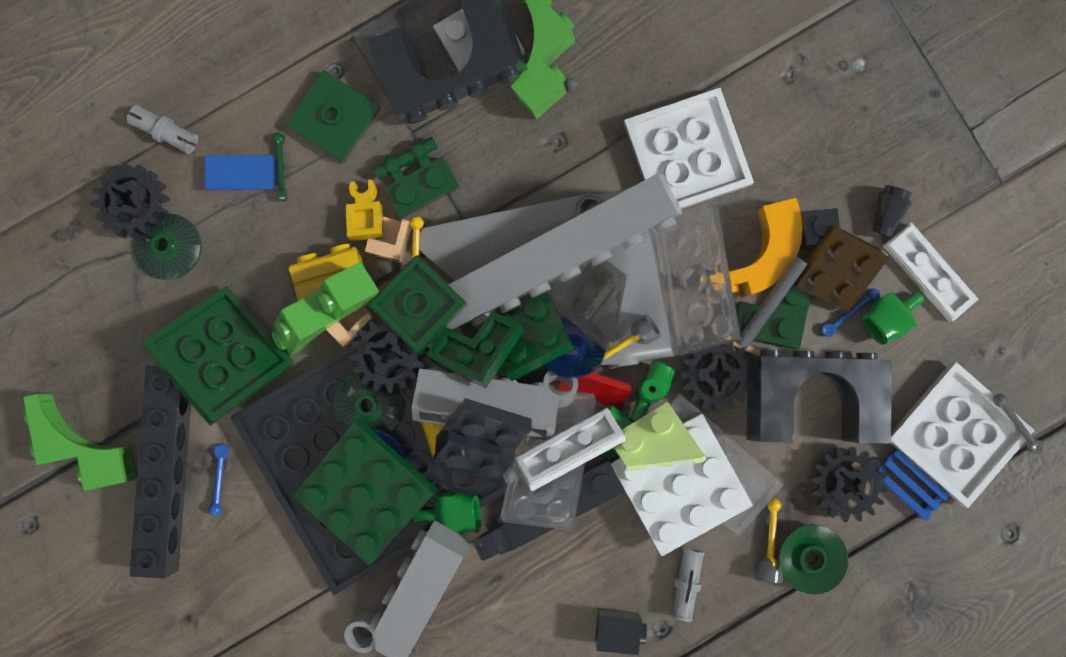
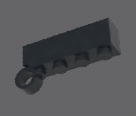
[471,458,625,561]

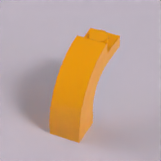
[706,197,803,297]

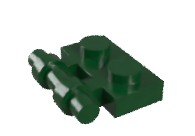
[373,137,460,220]

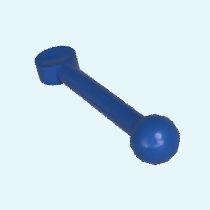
[820,288,880,337]
[208,444,230,516]

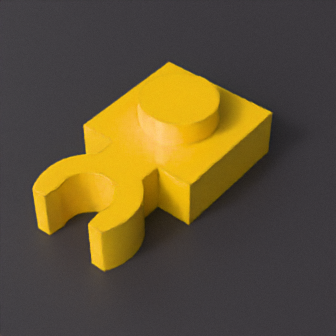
[346,180,384,241]

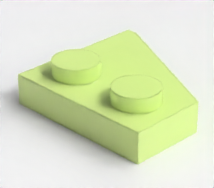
[613,402,706,471]

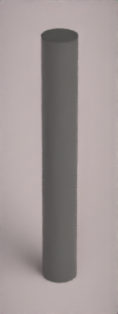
[735,257,807,349]

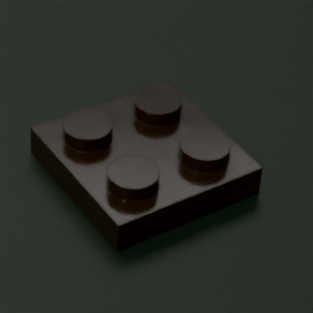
[794,224,890,312]

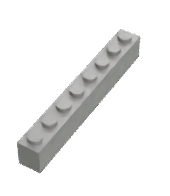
[434,173,683,340]

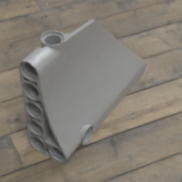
[419,188,675,369]

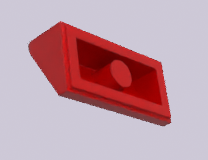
[558,365,632,409]

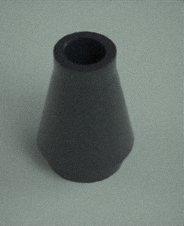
[872,185,912,237]

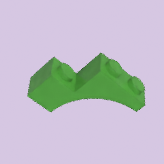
[511,0,575,120]
[272,262,379,357]
[23,394,137,491]

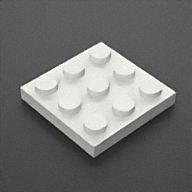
[623,88,754,209]
[891,362,1035,508]
[611,413,753,556]

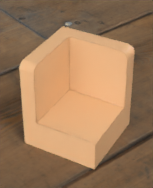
[365,217,412,264]
[326,306,377,347]

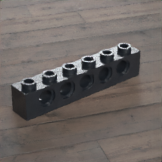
[129,365,191,579]

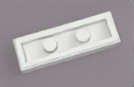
[882,222,979,322]
[515,407,626,491]

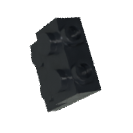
[434,398,532,479]

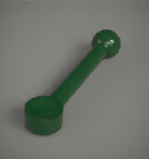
[272,132,288,202]

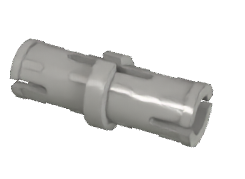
[127,104,199,154]
[671,548,705,622]

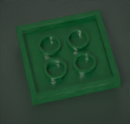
[141,286,294,426]
[292,419,438,566]

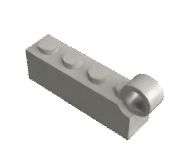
[412,367,578,440]
[344,520,471,657]

